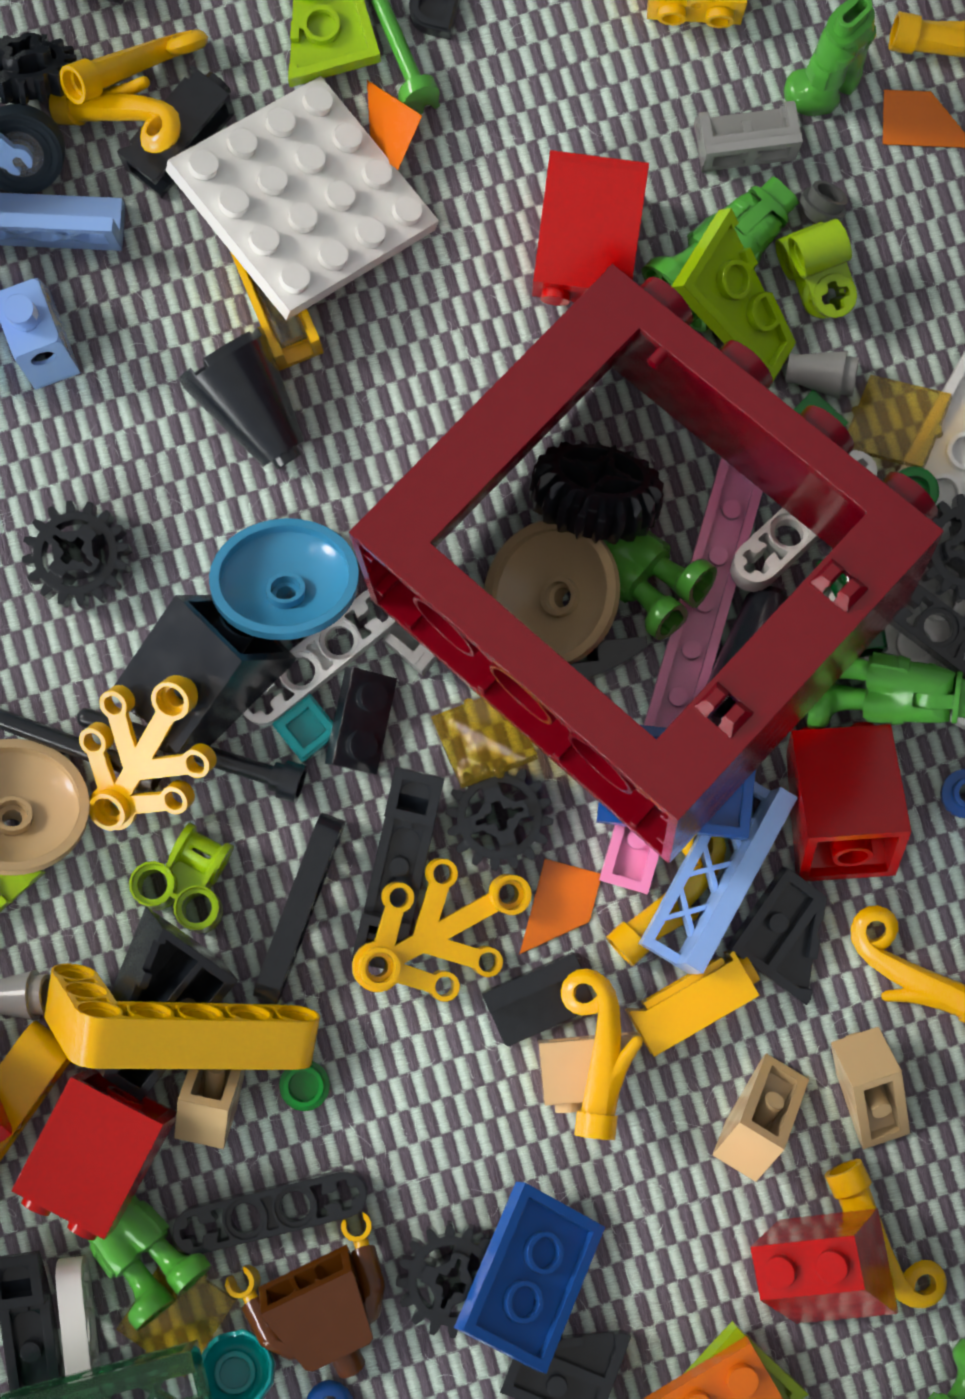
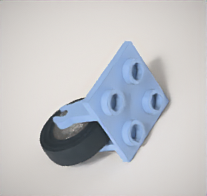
[0,104,66,194]

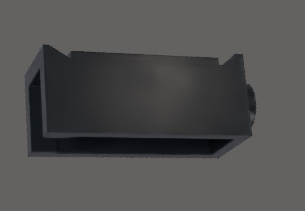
[117,65,235,199]

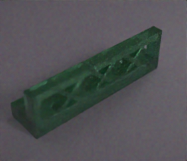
[0,1339,212,1399]

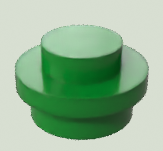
[279,1061,330,1111]

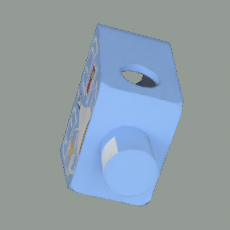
[0,278,81,390]

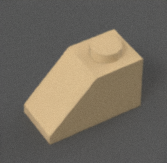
[831,1026,910,1150]
[538,1031,641,1113]
[712,1053,809,1182]
[174,1069,246,1149]

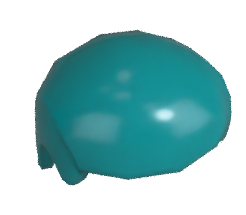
[197,1329,276,1399]

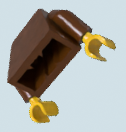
[225,1212,385,1378]

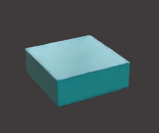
[272,694,333,764]

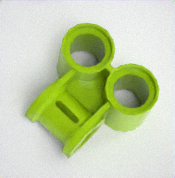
[775,218,857,319]
[129,822,234,934]

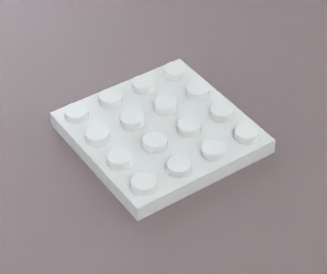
[166,76,439,321]

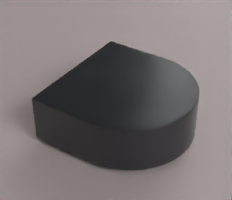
[409,0,461,40]

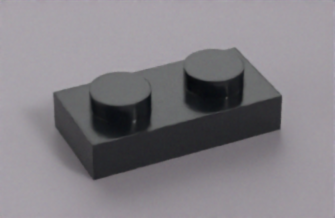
[325,667,397,775]

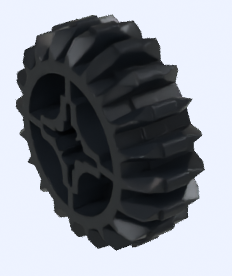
[529,440,664,545]

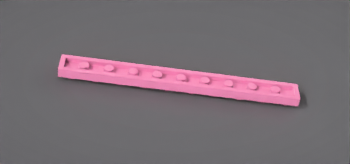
[599,457,763,895]

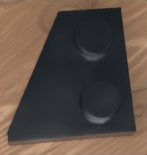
[726,866,827,1005]
[499,1330,631,1399]

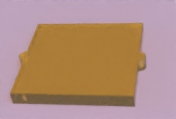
[848,375,952,469]
[431,698,538,789]
[116,1266,236,1377]

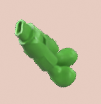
[783,0,877,117]
[641,177,799,332]
[603,531,717,640]
[807,651,965,729]
[87,1195,212,1331]

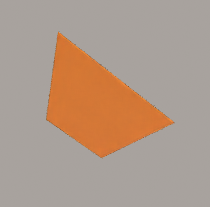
[367,80,422,170]
[883,90,965,148]
[520,859,600,954]

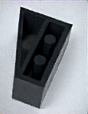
[98,906,238,1101]

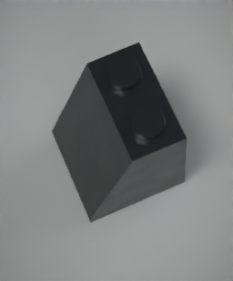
[114,595,297,754]

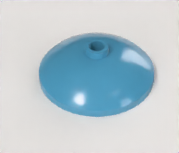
[209,518,359,640]

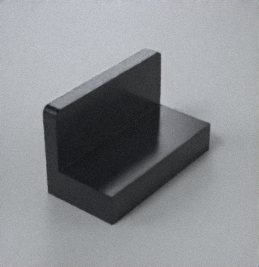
[482,952,593,1046]

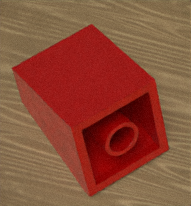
[532,150,649,306]
[786,722,912,882]
[11,1068,177,1240]
[750,1208,898,1324]

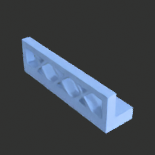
[0,193,125,251]
[638,782,798,974]

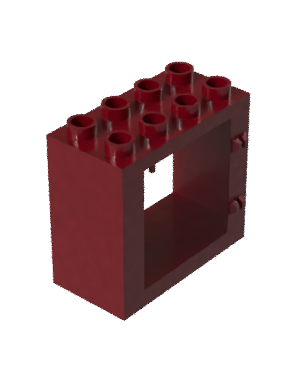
[348,264,944,863]

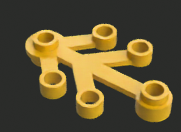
[79,675,217,831]
[352,858,532,1002]

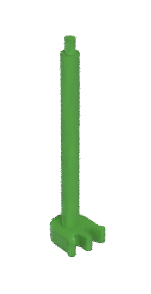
[371,0,440,114]

